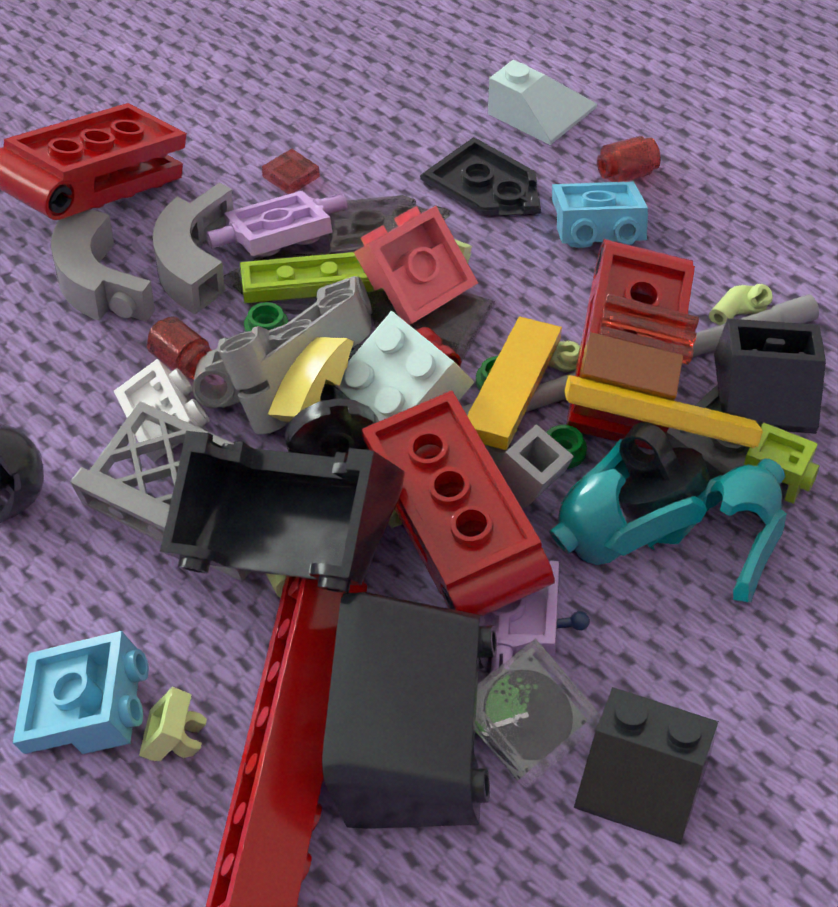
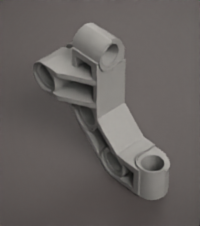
[192,276,372,434]

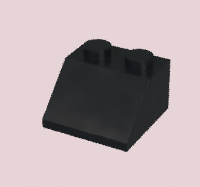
[574,687,719,845]

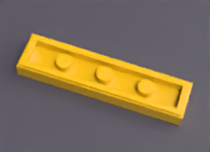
[467,316,562,450]
[564,375,763,448]

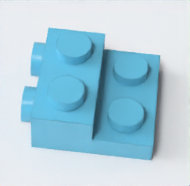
[552,181,648,248]
[13,631,149,754]

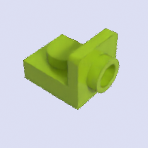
[744,422,820,504]

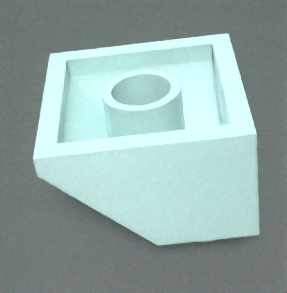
[488,60,597,145]

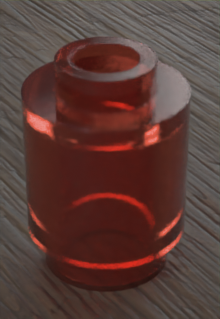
[597,136,661,182]
[147,316,212,379]

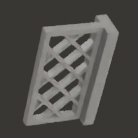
[70,401,251,582]

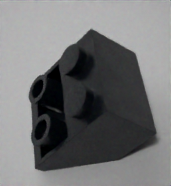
[714,318,826,434]

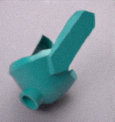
[549,439,707,565]
[648,458,787,602]

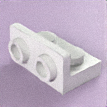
[114,359,210,462]

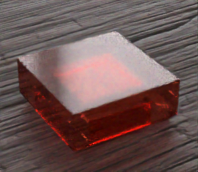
[262,148,320,194]

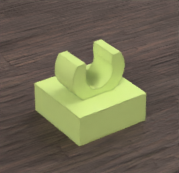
[139,686,207,761]

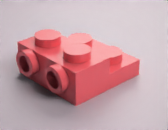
[354,206,478,325]

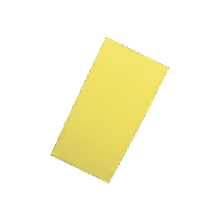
[268,337,354,422]

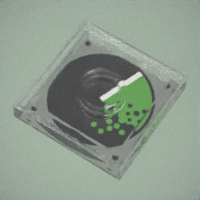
[475,638,601,789]

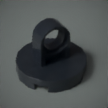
[285,384,379,457]
[618,422,710,519]

